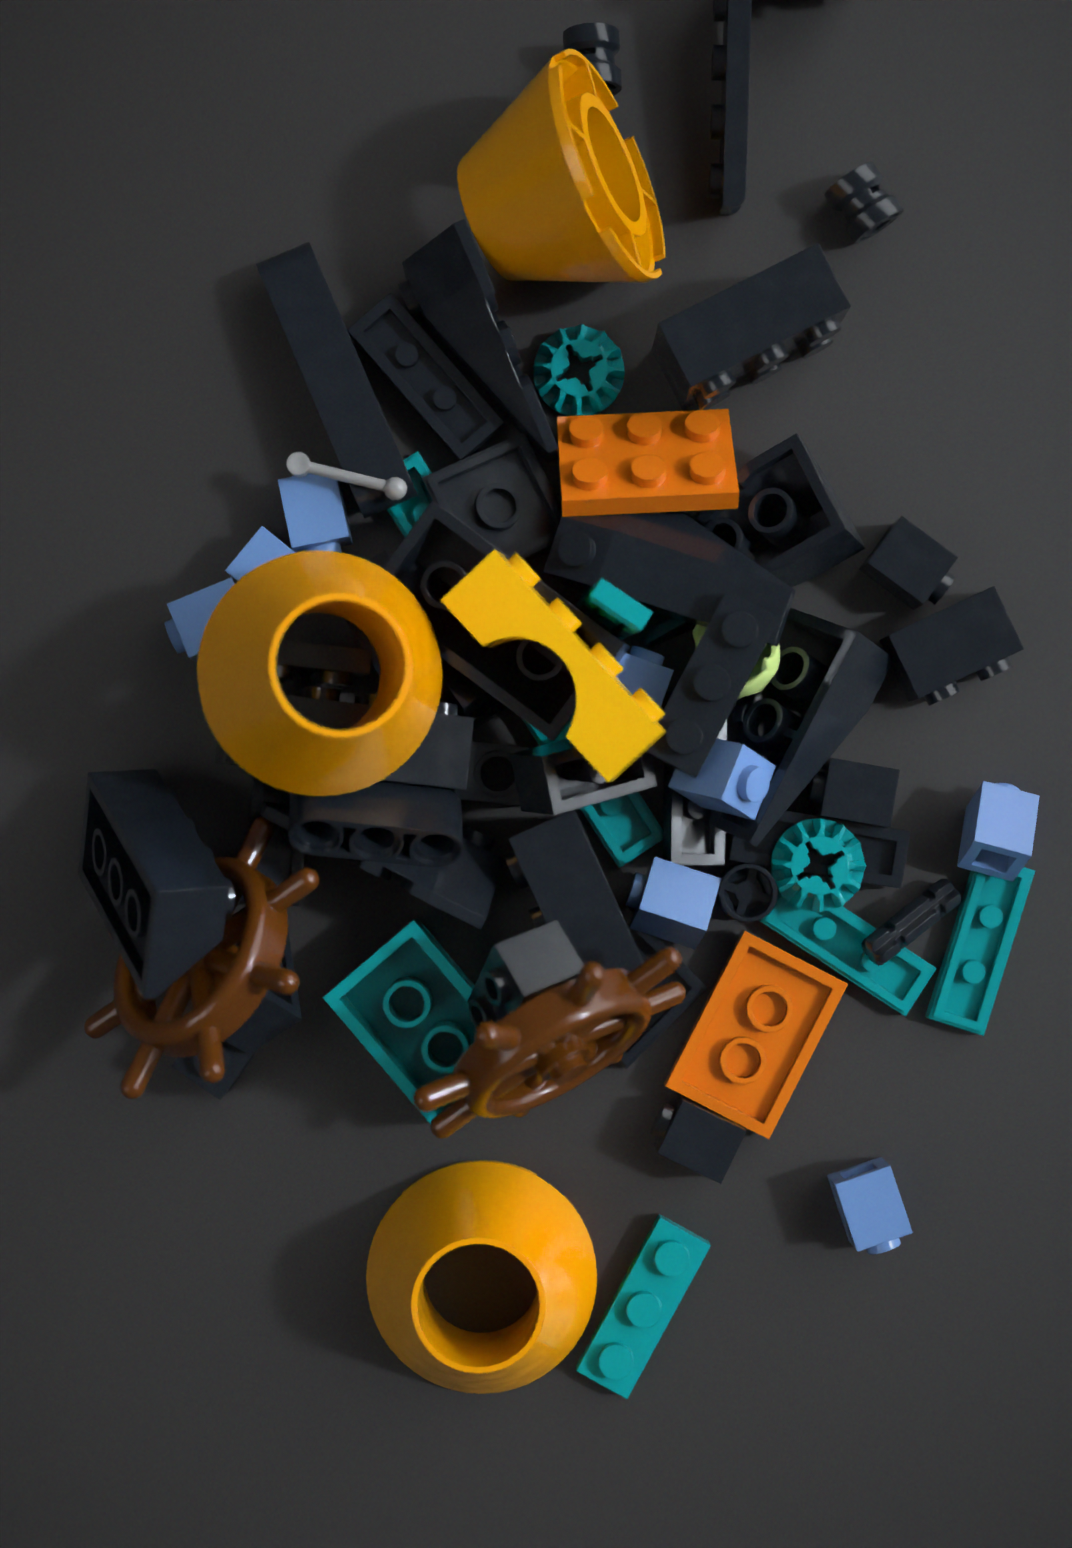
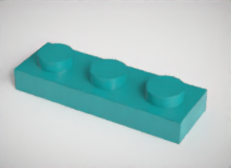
[576,1214,711,1399]

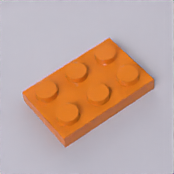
[557,409,739,517]
[664,930,848,1139]

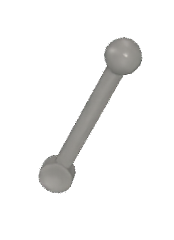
[286,452,407,500]

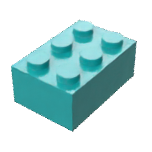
[323,918,476,1123]

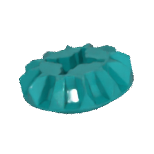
[533,323,625,416]
[771,818,866,912]

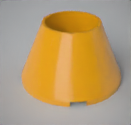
[457,49,665,283]
[196,550,442,796]
[366,1160,597,1394]

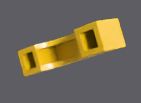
[441,549,667,782]

